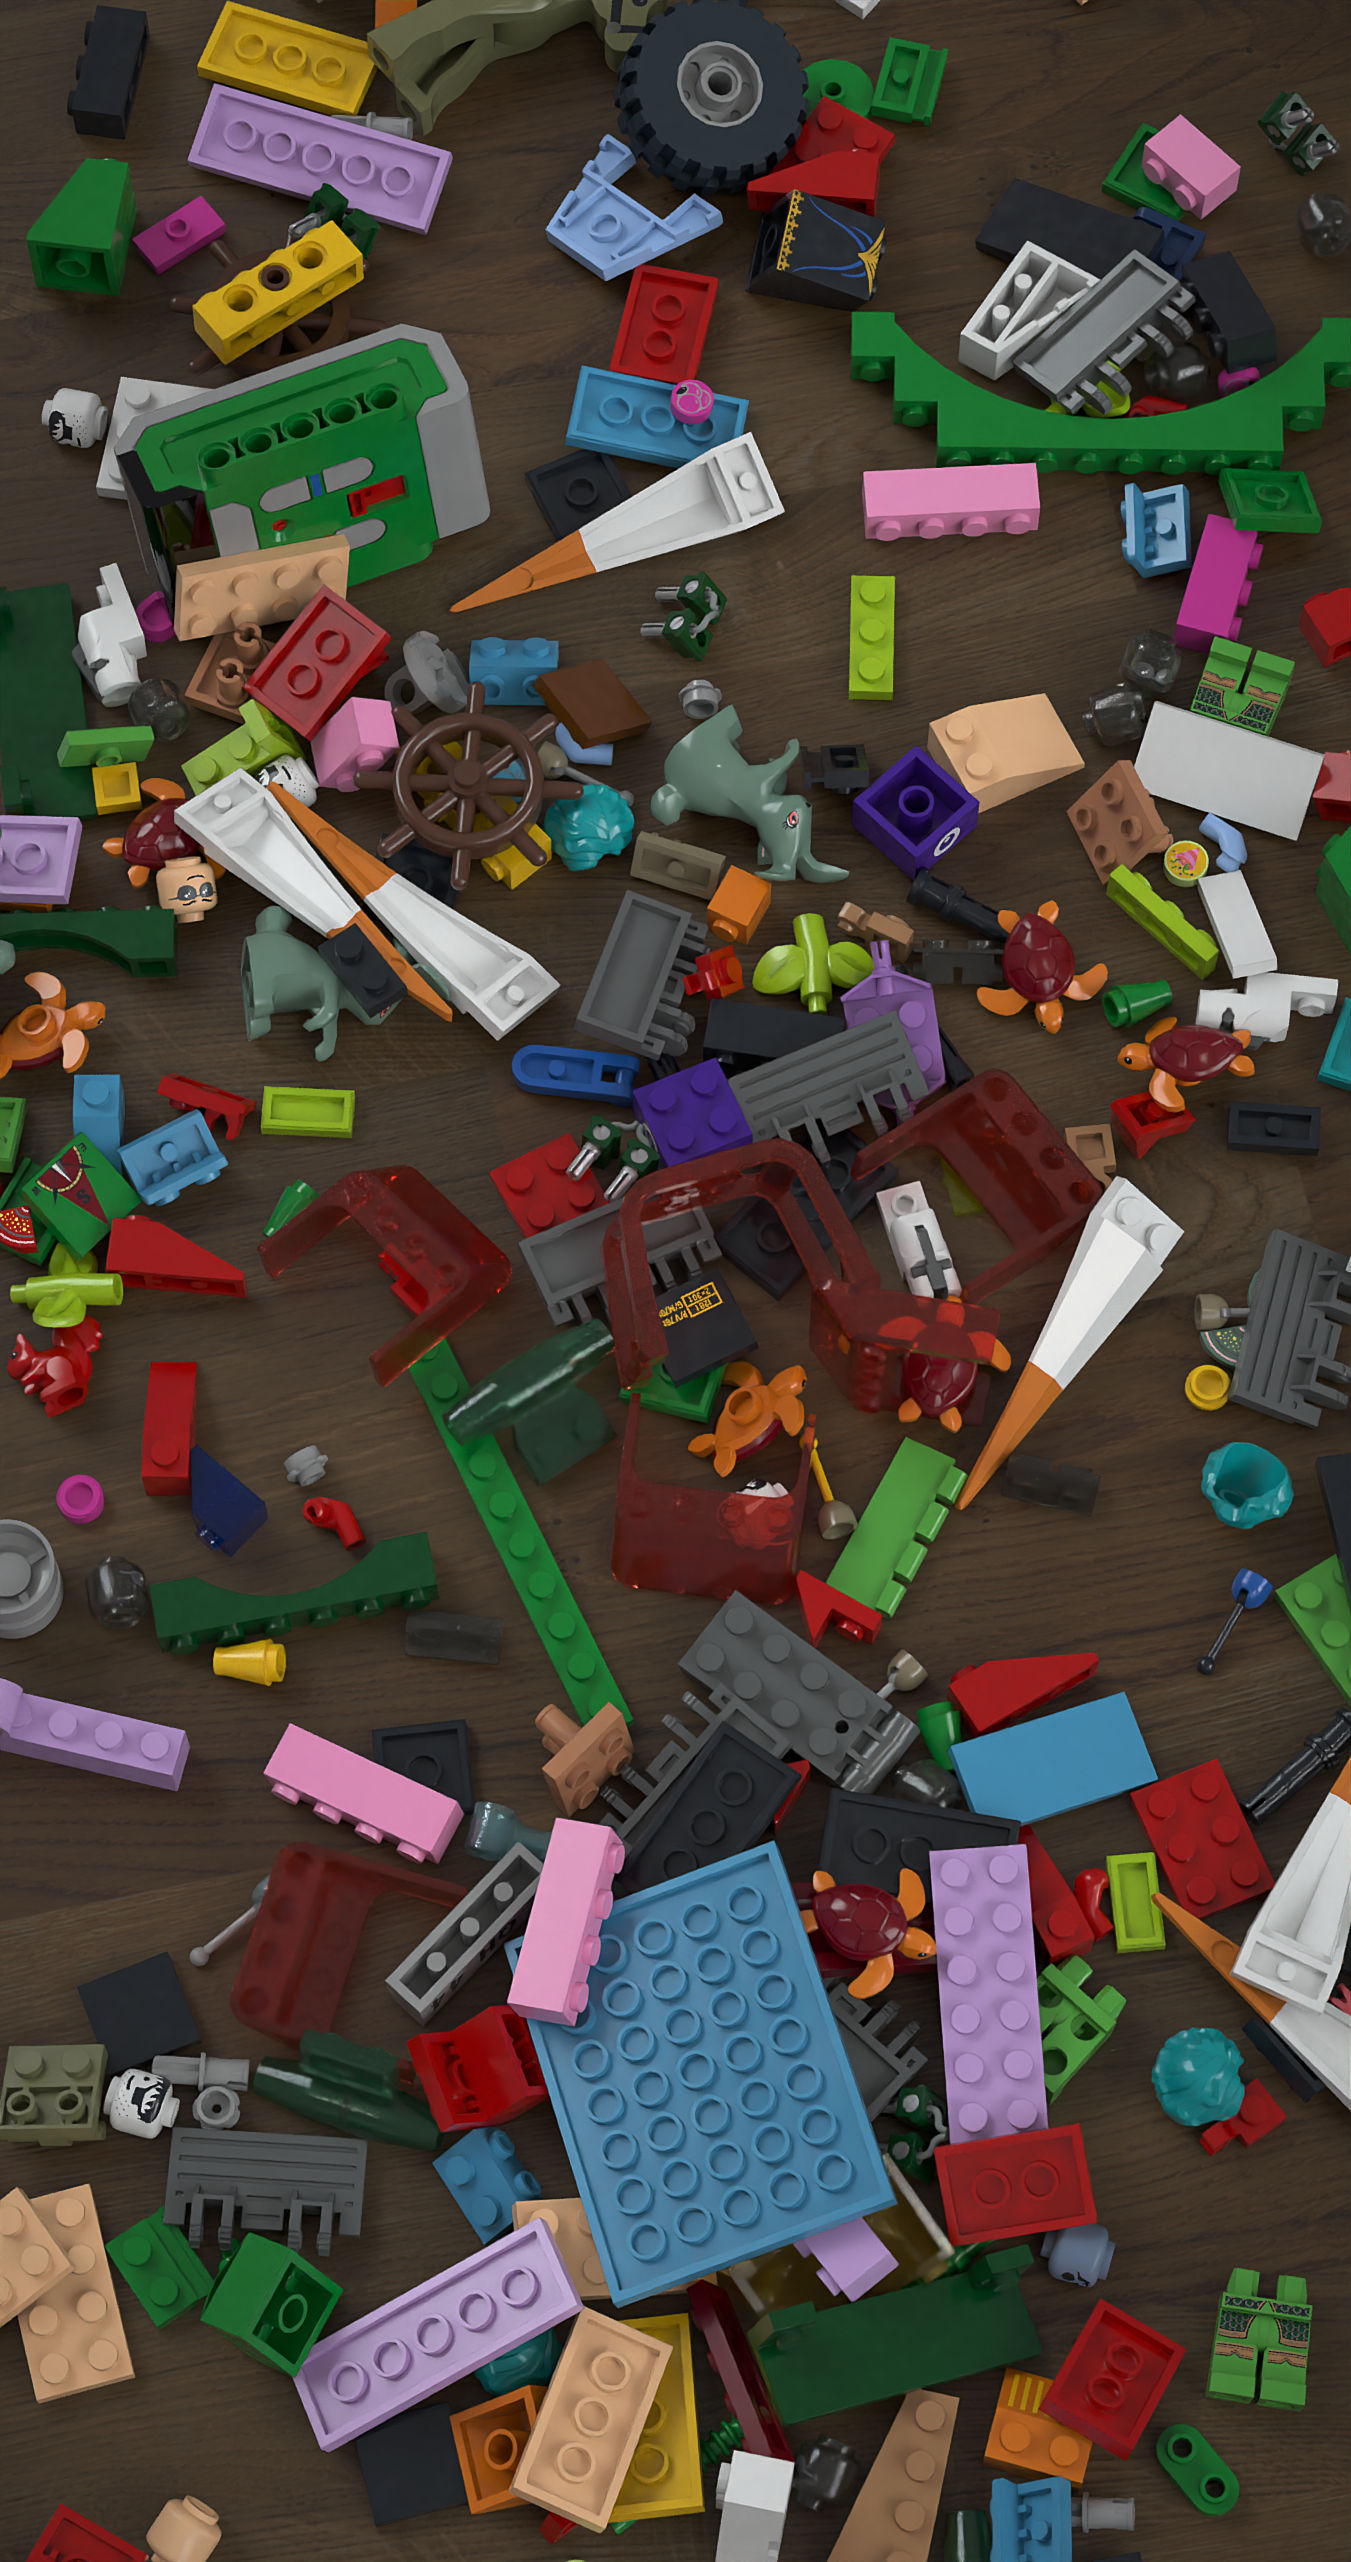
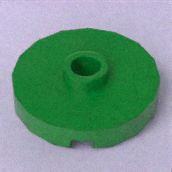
[801,59,874,126]

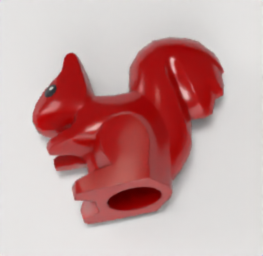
[7,1314,103,1418]

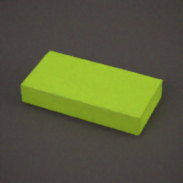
[261,1086,355,1138]
[1105,1852,1166,1953]

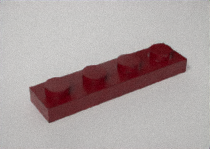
[686,2279,796,2464]

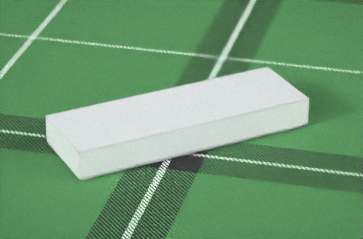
[1198,870,1277,979]

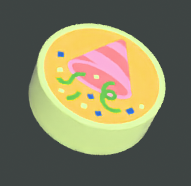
[1163,841,1209,887]

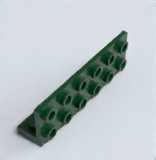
[0,583,98,820]
[747,2244,1043,2427]

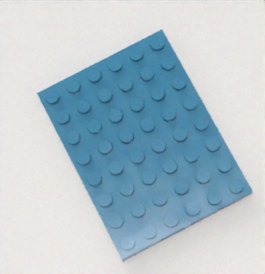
[503,1841,898,2308]

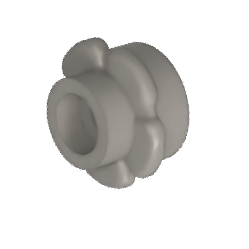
[679,680,722,719]
[284,1445,328,1486]
[192,2086,240,2130]

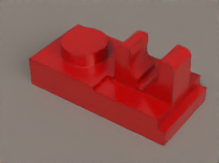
[157,1073,258,1140]

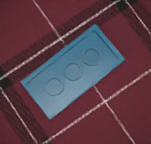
[565,365,749,469]
[947,1691,1158,1826]

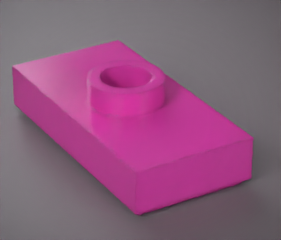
[132,196,227,275]

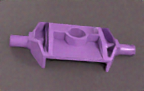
[841,940,946,1140]

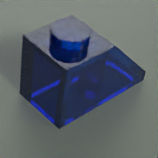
[190,1445,269,1558]

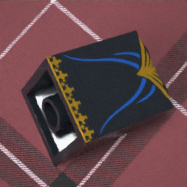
[745,189,887,312]

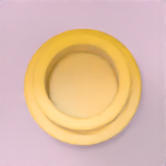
[1185,1365,1231,1411]

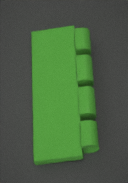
[826,1437,968,1619]

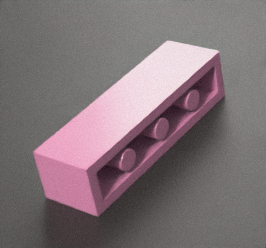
[862,463,1040,541]
[263,1723,464,1864]
[507,1818,625,2027]

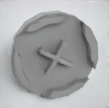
[384,631,470,715]

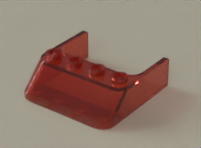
[850,1069,1103,1311]
[257,1165,512,1387]
[809,1280,1000,1427]
[611,1393,817,1605]
[230,1842,469,2084]

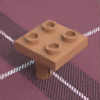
[184,622,276,724]
[1066,760,1173,885]
[535,1702,635,1817]

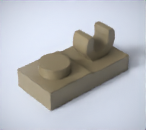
[630,831,726,900]

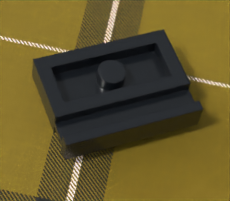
[800,744,869,794]

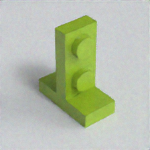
[181,699,307,796]

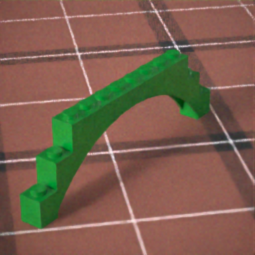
[851,312,1351,475]

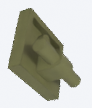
[0,2044,108,2147]

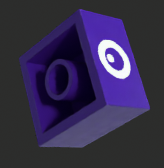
[852,745,980,881]
[633,1057,753,1181]

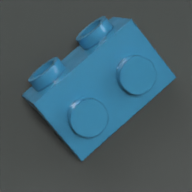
[1121,483,1192,578]
[469,637,559,705]
[116,1109,228,1206]
[432,2127,544,2245]
[990,2476,1072,2562]

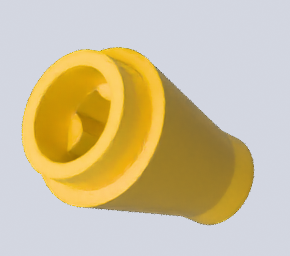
[213,1639,286,1686]

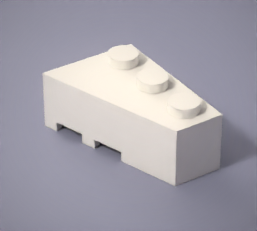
[958,240,1100,381]
[715,2450,794,2562]

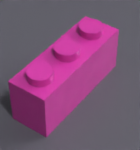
[1172,514,1264,654]

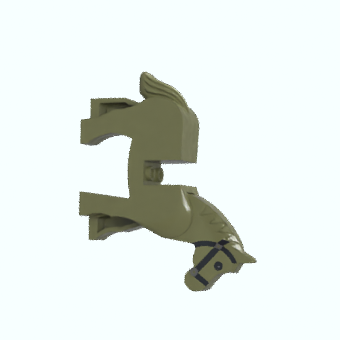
[295,0,667,137]

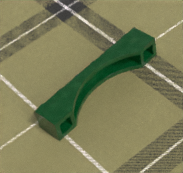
[0,905,178,978]
[149,1532,439,1655]

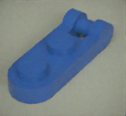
[512,1045,640,1107]

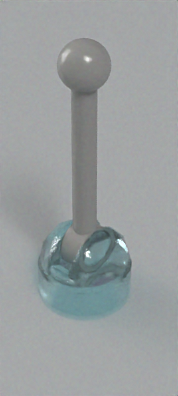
[190,1874,294,1966]

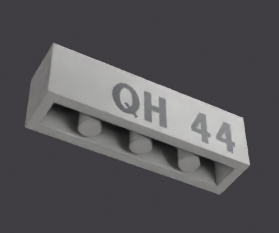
[385,1842,544,2026]

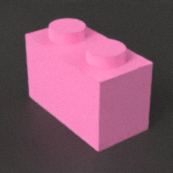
[1141,114,1241,220]
[311,697,400,792]

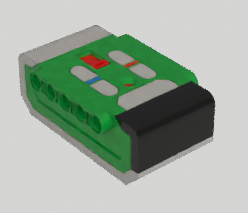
[114,324,491,625]

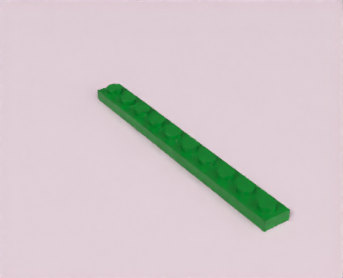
[395,1321,634,1728]

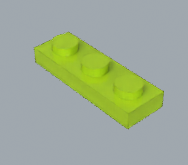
[849,575,895,700]
[1106,864,1219,980]

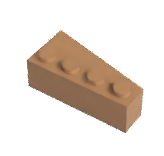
[827,2389,960,2562]

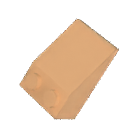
[927,693,1085,813]

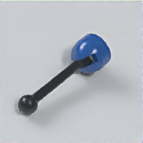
[1197,1568,1273,1675]

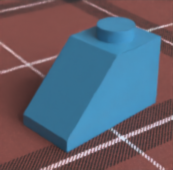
[73,1075,125,1177]

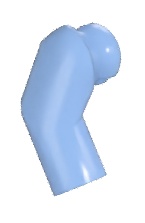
[555,722,613,766]
[1198,813,1248,872]

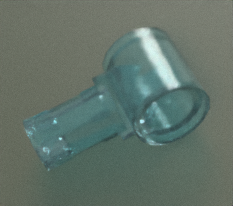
[463,1802,552,1862]

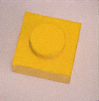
[92,762,142,815]

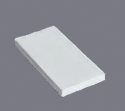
[1134,701,1325,841]

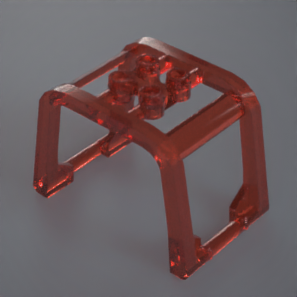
[600,1138,882,1391]

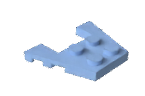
[545,134,723,281]

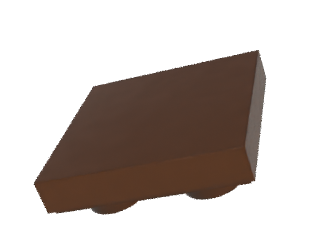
[533,659,652,749]

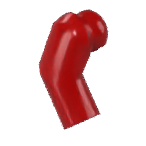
[1125,395,1187,418]
[302,1497,367,1551]
[1073,1868,1115,1942]

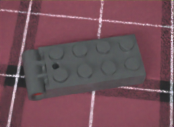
[678,1590,921,1795]

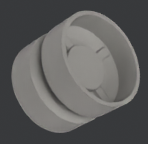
[0,1519,64,1639]

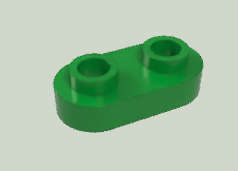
[1155,2424,1239,2517]

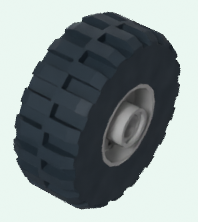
[614,0,809,196]

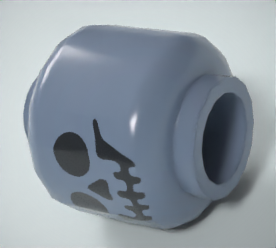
[1040,2224,1116,2287]

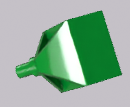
[200,2232,343,2378]

